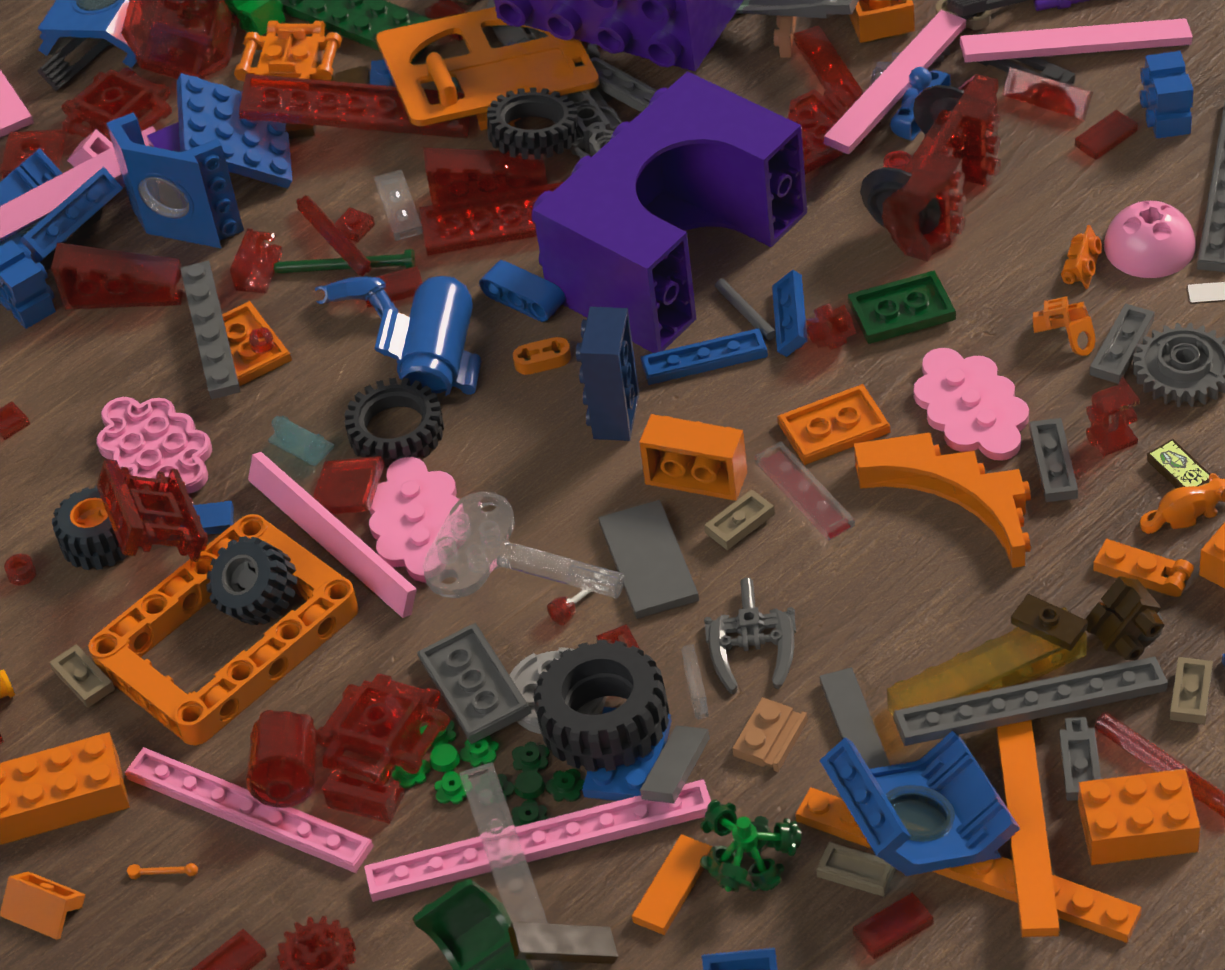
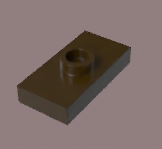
[1011,593,1088,651]

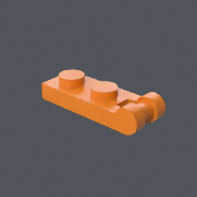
[1093,539,1194,597]

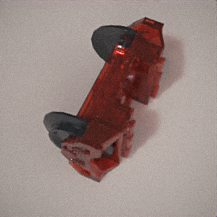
[860,74,1001,262]

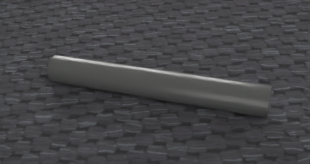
[715,279,776,341]

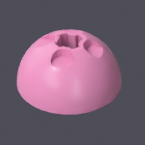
[1104,201,1196,278]

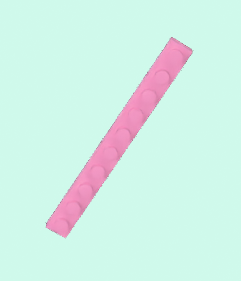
[364,779,711,902]

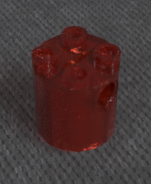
[246,710,318,808]

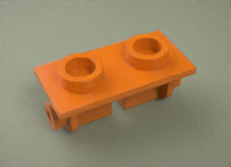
[1061,225,1102,289]

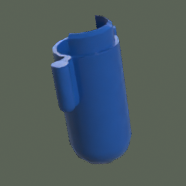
[374,276,482,395]

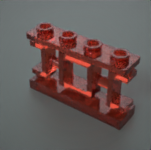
[96,459,208,562]

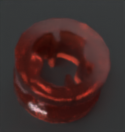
[4,553,36,586]

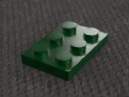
[848,270,956,344]

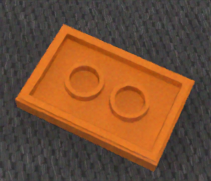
[222,301,292,386]
[777,384,891,465]

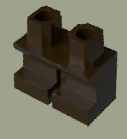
[1085,576,1165,661]

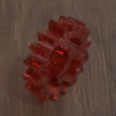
[277,916,356,970]

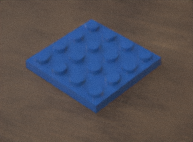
[176,73,293,189]

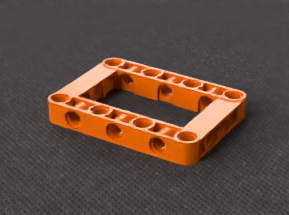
[88,514,359,745]

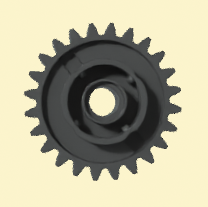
[1133,323,1225,407]

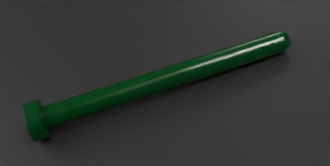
[274,249,416,274]

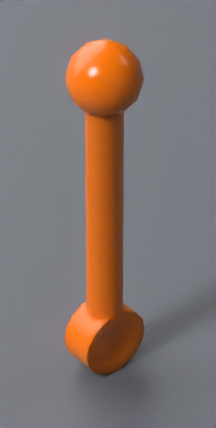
[127,863,198,879]

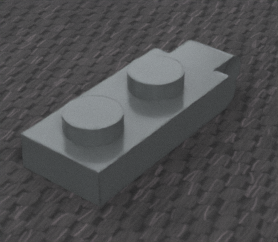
[1059,717,1101,801]

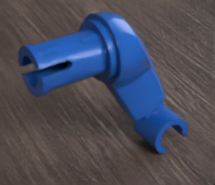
[315,277,399,319]

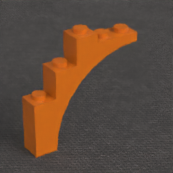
[854,433,1031,568]

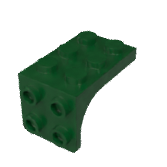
[413,879,535,970]

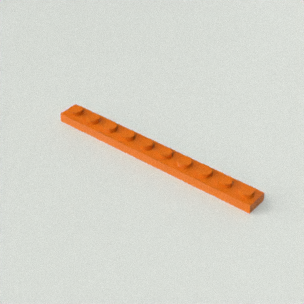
[796,787,1141,943]

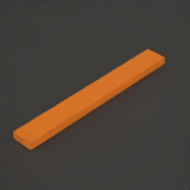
[996,720,1059,937]

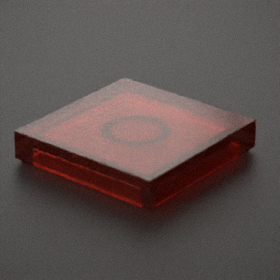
[313,456,385,514]

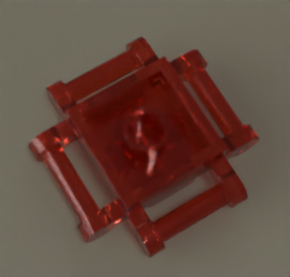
[61,68,172,142]
[313,673,450,786]

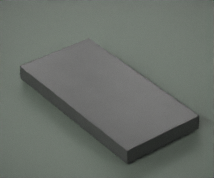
[598,500,699,619]
[417,622,531,744]

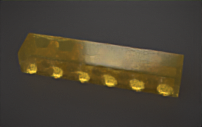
[887,607,1087,716]

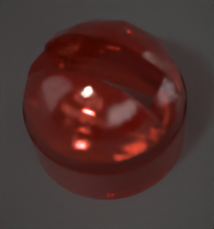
[249,327,274,354]

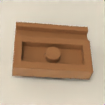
[732,697,808,772]

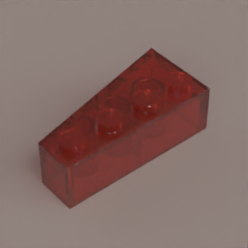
[424,148,549,214]
[51,243,184,310]

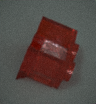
[1086,376,1140,457]

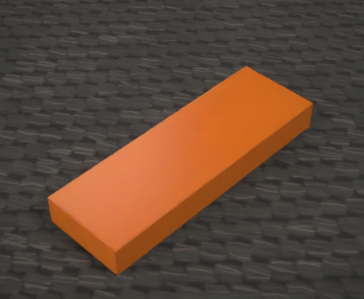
[632,834,712,935]

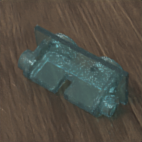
[268,415,335,466]

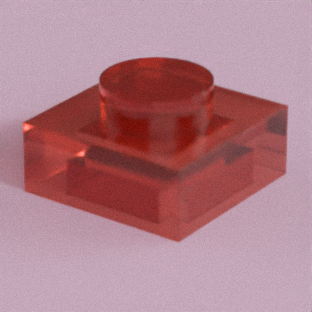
[333,207,375,243]

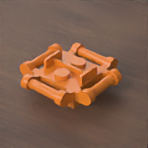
[234,21,342,94]

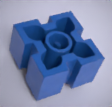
[1139,51,1193,139]
[0,240,56,329]

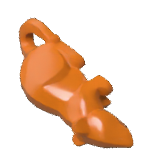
[1140,473,1225,534]

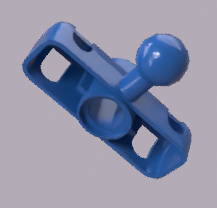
[890,67,951,141]

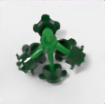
[700,800,801,892]

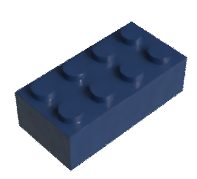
[576,307,639,441]

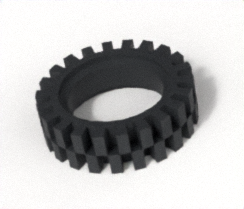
[487,88,577,160]
[344,378,444,468]

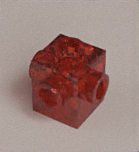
[806,303,857,350]

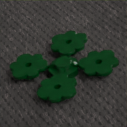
[474,742,585,828]

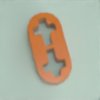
[513,337,571,375]

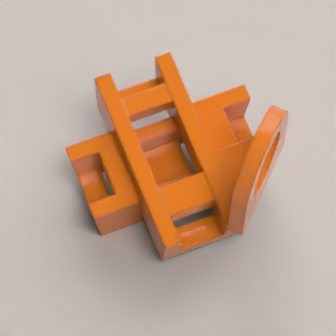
[1033,296,1096,356]

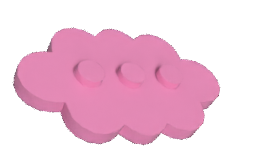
[914,348,1029,461]
[97,397,212,494]
[367,457,468,582]

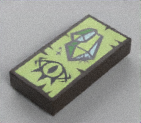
[1147,439,1210,488]

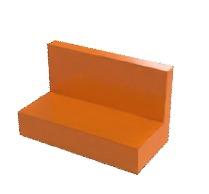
[0,871,85,940]

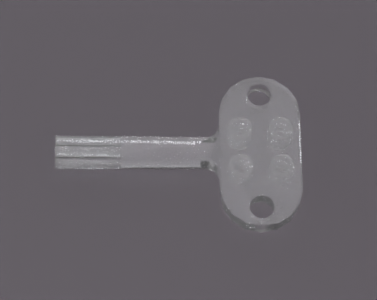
[423,491,624,599]

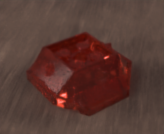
[121,0,239,80]

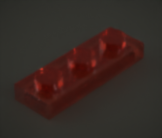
[1002,67,1093,120]

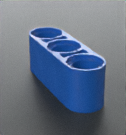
[479,260,566,322]

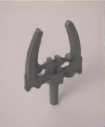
[704,578,796,694]

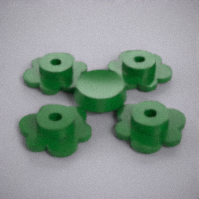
[392,719,499,804]

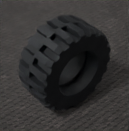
[533,640,669,772]

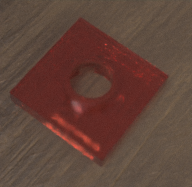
[0,129,66,178]

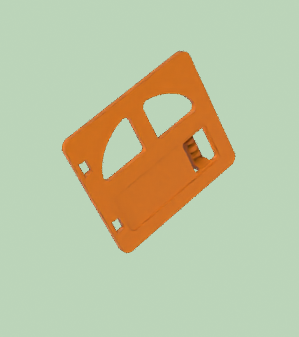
[376,7,599,126]

